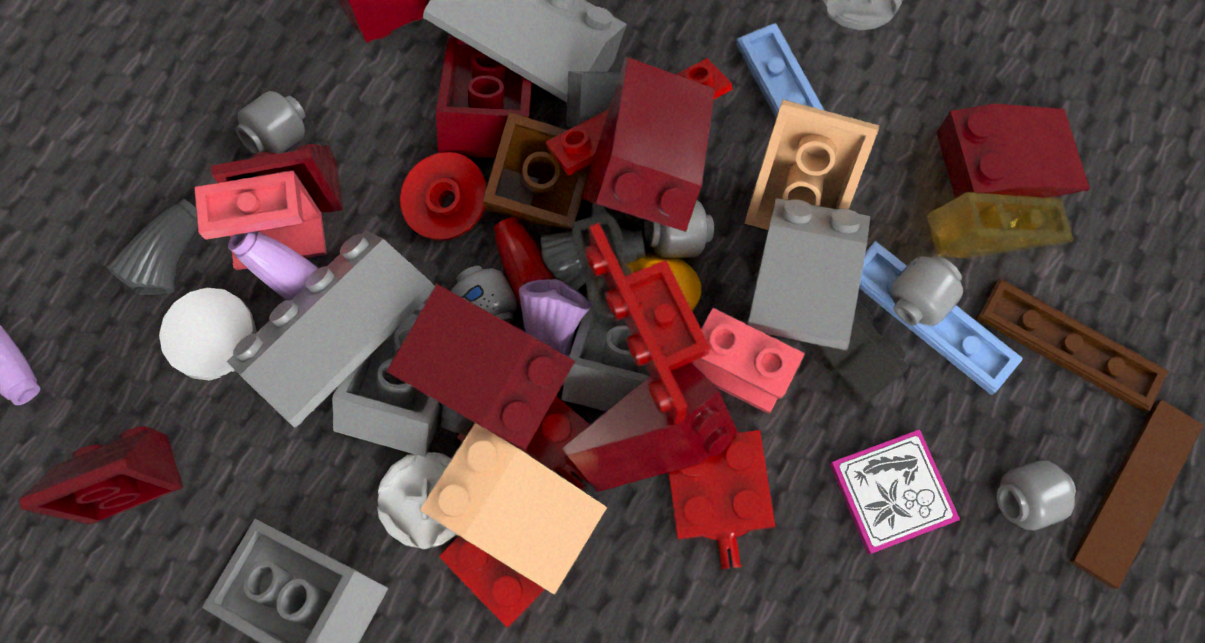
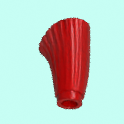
[493,217,555,307]

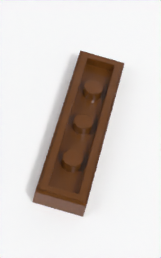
[976,278,1169,413]
[1069,400,1204,589]

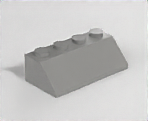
[423,0,627,102]
[226,230,435,428]

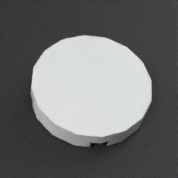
[159,288,257,380]
[377,452,458,549]

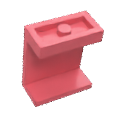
[194,171,327,270]

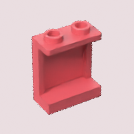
[692,308,805,414]

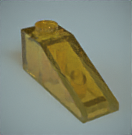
[927,192,1074,258]

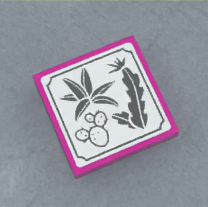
[829,429,960,555]

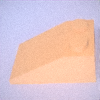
[745,99,879,230]
[420,423,607,594]

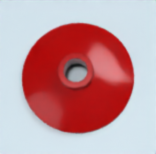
[400,152,487,241]

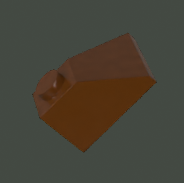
[483,112,591,229]

